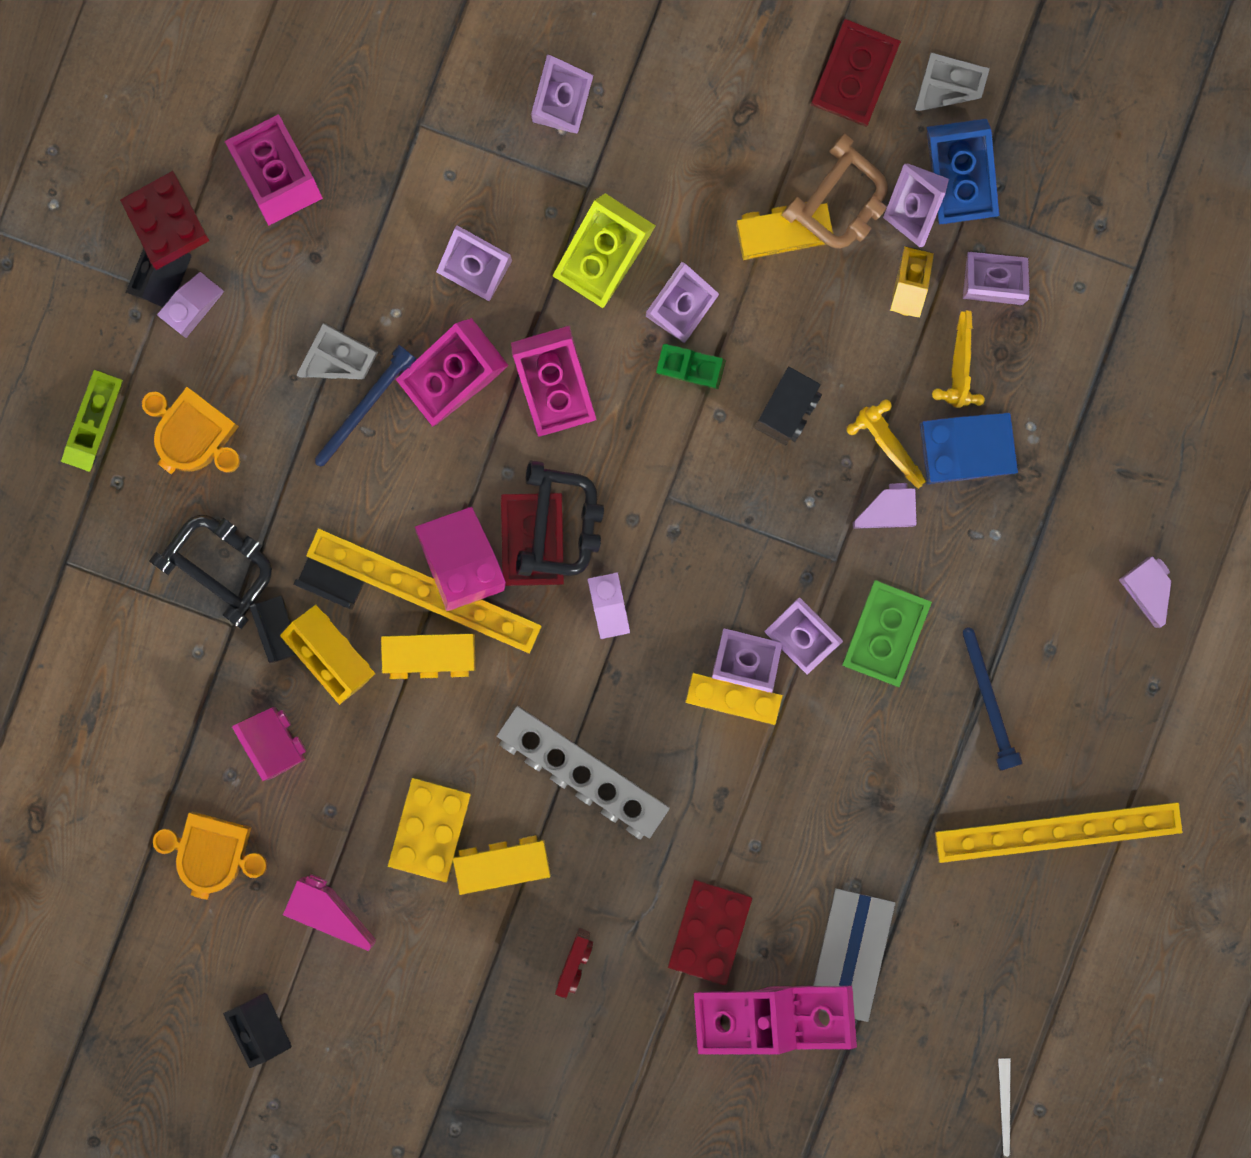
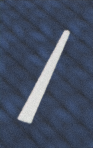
[998,1058,1011,1157]

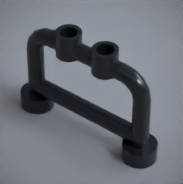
[516,460,604,576]
[149,515,272,629]

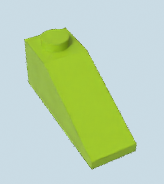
[61,370,123,472]

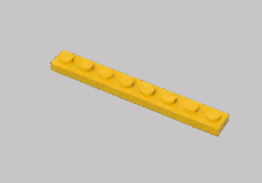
[306,528,542,654]
[935,802,1183,863]

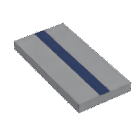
[813,888,895,1022]

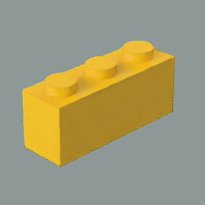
[736,202,833,260]
[280,605,375,705]
[381,634,476,679]
[685,673,783,725]
[453,835,551,895]

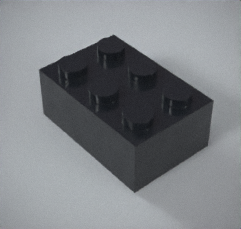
[755,366,822,446]

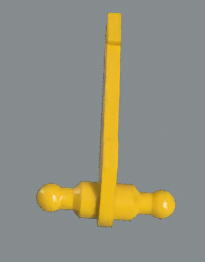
[932,310,985,408]
[846,400,926,489]

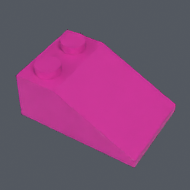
[225,114,323,226]
[396,318,509,427]
[511,326,597,437]
[415,507,506,611]
[232,707,306,781]
[283,874,376,951]

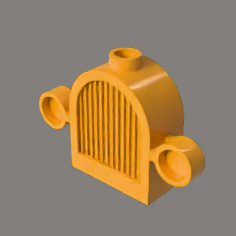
[142,387,240,475]
[153,812,267,900]

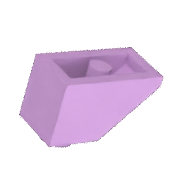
[157,272,224,338]
[853,483,916,529]
[1119,557,1171,628]
[588,572,630,639]

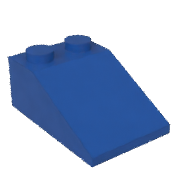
[926,119,999,225]
[919,413,1018,485]

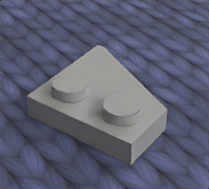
[915,53,990,111]
[297,323,378,379]

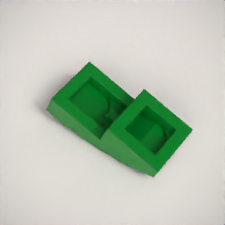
[656,344,726,389]

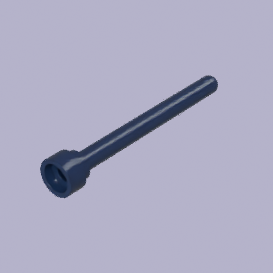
[315,345,417,467]
[963,627,1023,771]

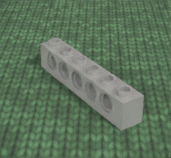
[496,706,670,840]

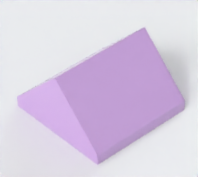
[531,55,594,133]
[883,164,949,247]
[436,226,512,301]
[963,252,1030,305]
[646,262,719,343]
[764,597,843,674]
[712,628,783,693]

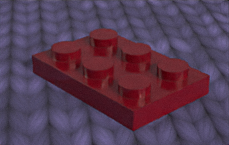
[811,19,901,127]
[120,171,210,270]
[501,493,564,586]
[667,879,753,986]
[555,928,594,999]

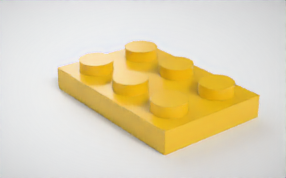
[388,778,471,883]

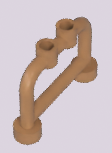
[781,133,888,249]

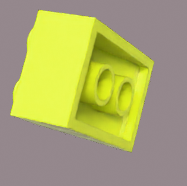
[553,193,656,308]

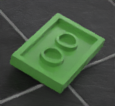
[841,580,932,687]

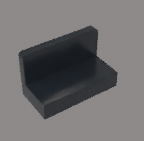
[125,248,192,308]
[293,557,365,610]
[249,596,296,663]
[223,993,292,1068]

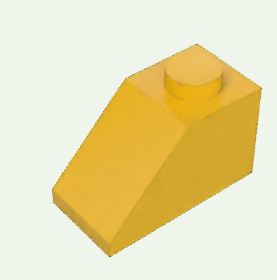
[890,246,934,318]

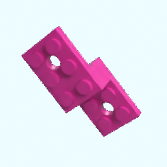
[694,986,857,1054]

